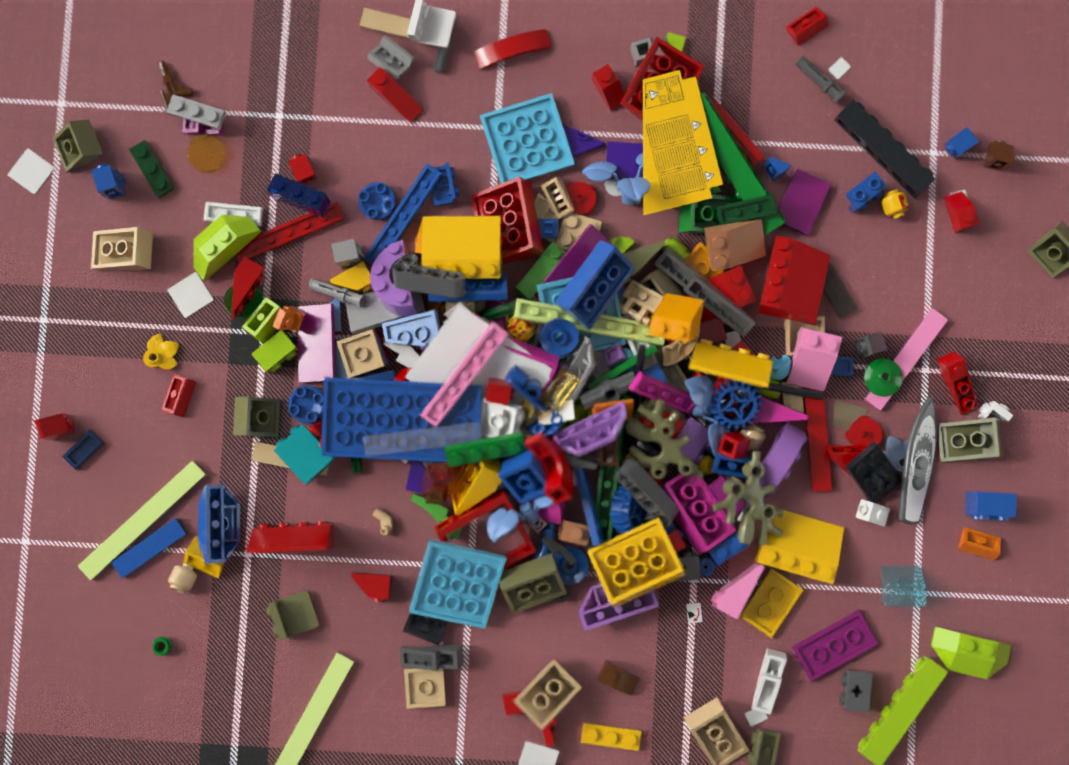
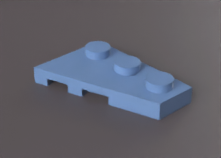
[382,310,441,347]

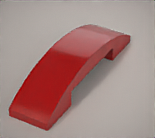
[474,29,552,70]

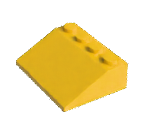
[422,216,502,278]
[689,339,773,388]
[754,508,844,584]
[587,518,685,608]

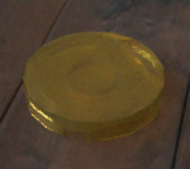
[187,134,226,173]

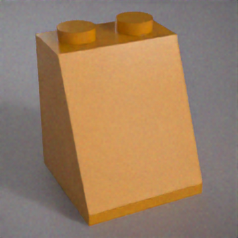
[649,293,704,343]

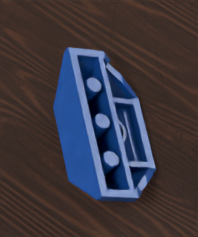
[198,485,241,564]

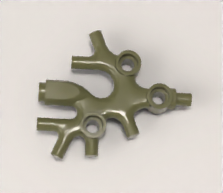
[624,399,704,479]
[712,451,784,545]

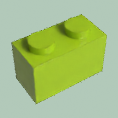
[242,297,281,344]
[252,330,298,373]

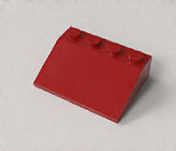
[620,37,705,122]
[471,177,544,263]
[758,235,830,325]
[246,521,334,553]

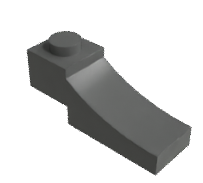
[400,643,464,671]

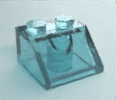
[880,565,926,607]

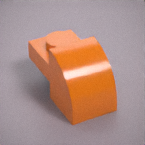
[273,306,305,333]

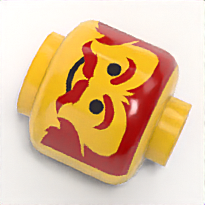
[881,189,909,219]
[507,315,536,342]

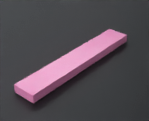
[864,308,948,411]
[421,322,509,427]

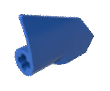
[504,365,548,412]

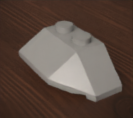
[544,333,597,403]

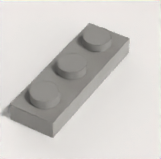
[166,95,227,130]

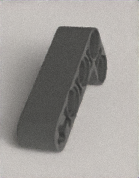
[392,254,465,298]
[616,459,679,528]

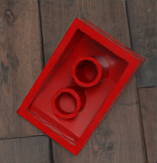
[687,265,756,323]

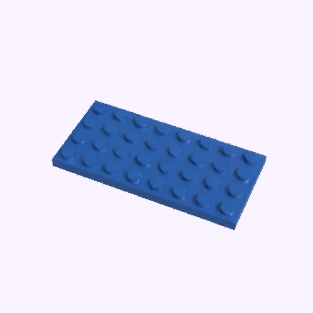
[321,377,482,464]

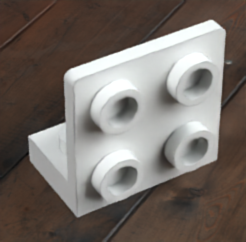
[407,0,456,48]

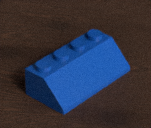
[555,240,635,330]

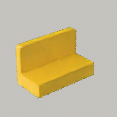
[183,536,224,578]

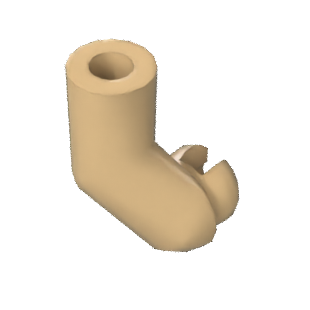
[372,507,393,536]

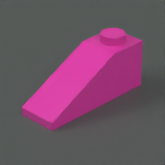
[746,396,810,425]

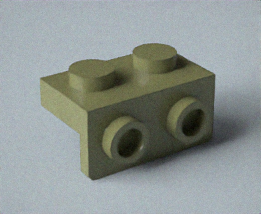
[747,728,781,765]

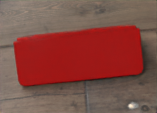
[785,7,829,46]
[161,374,196,417]

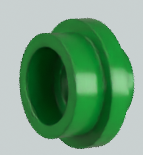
[152,636,172,656]

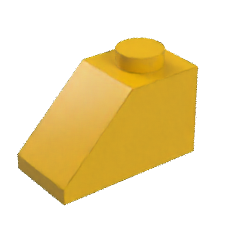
[330,261,372,293]

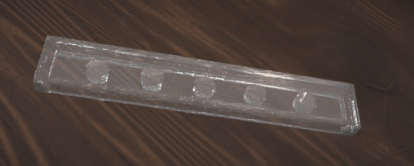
[363,421,483,456]

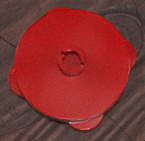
[563,182,596,216]
[845,415,884,447]

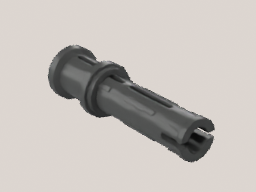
[795,56,847,104]

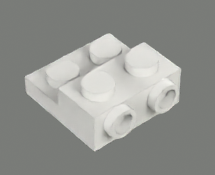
[480,396,526,438]

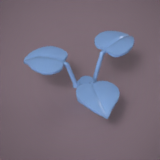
[582,153,650,205]
[685,376,750,457]
[487,464,555,543]

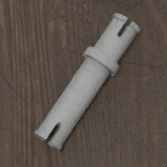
[308,278,365,307]

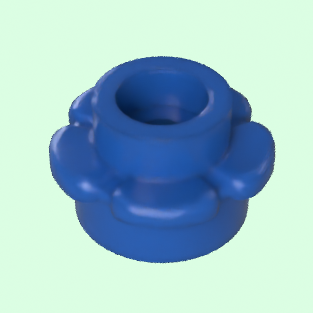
[699,557,716,577]

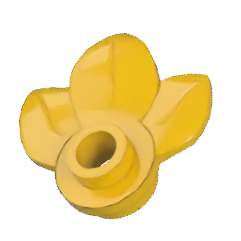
[143,334,179,370]

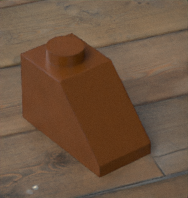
[983,140,1015,172]
[596,660,640,695]

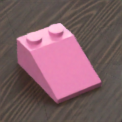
[786,327,842,391]
[711,563,764,619]

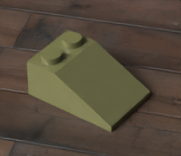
[622,240,665,287]
[937,418,1004,462]

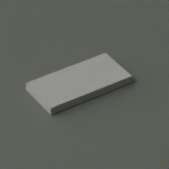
[346,291,426,335]

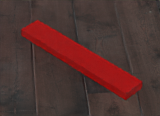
[236,202,345,264]
[803,387,832,492]

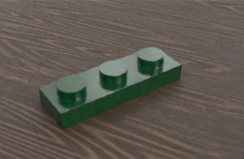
[129,140,175,198]
[716,193,778,225]

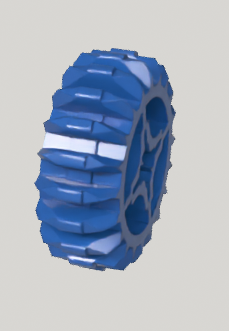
[709,378,763,429]
[610,485,648,534]

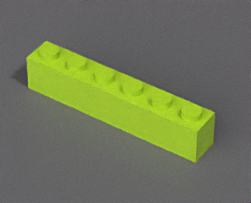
[857,656,948,765]

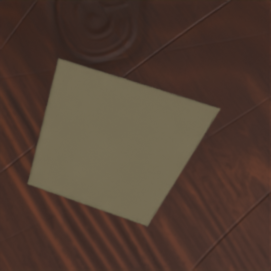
[833,399,868,430]

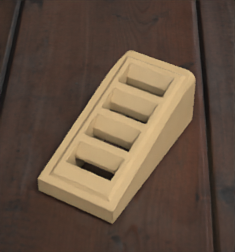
[541,176,575,219]

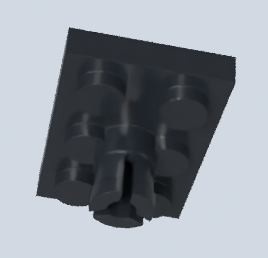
[845,441,902,504]

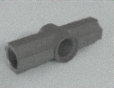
[579,371,635,411]

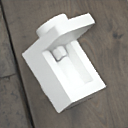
[978,401,1013,422]
[856,499,890,527]

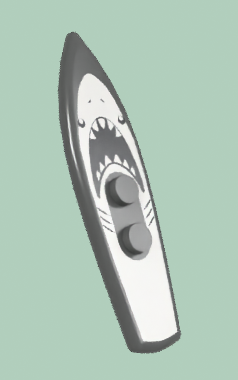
[899,397,938,525]

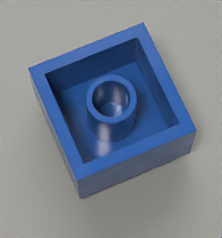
[498,450,546,504]
[965,492,1017,521]

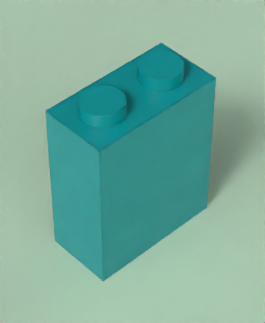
[273,424,336,485]

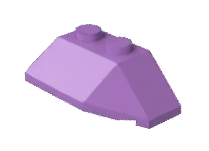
[554,401,627,456]
[579,583,659,631]

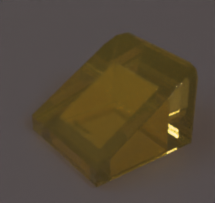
[521,398,543,426]

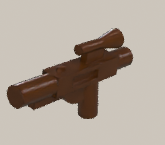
[158,61,193,112]

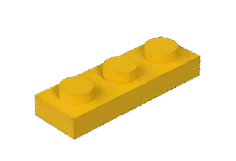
[581,722,641,751]

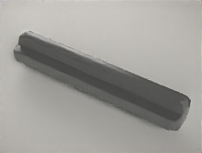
[433,20,456,73]

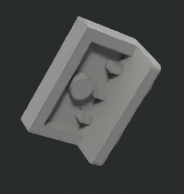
[367,36,414,81]

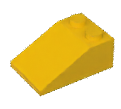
[451,458,503,516]

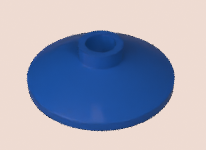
[540,318,579,356]
[553,546,589,585]

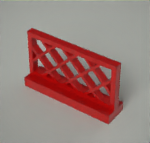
[712,99,764,188]

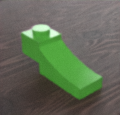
[514,242,566,301]
[410,494,463,540]

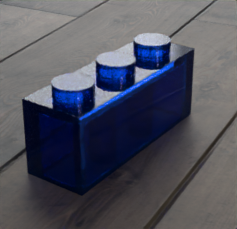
[267,173,331,218]

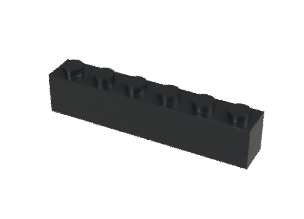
[834,99,935,199]

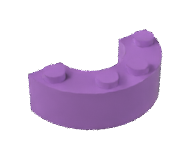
[370,240,418,317]
[759,421,808,498]

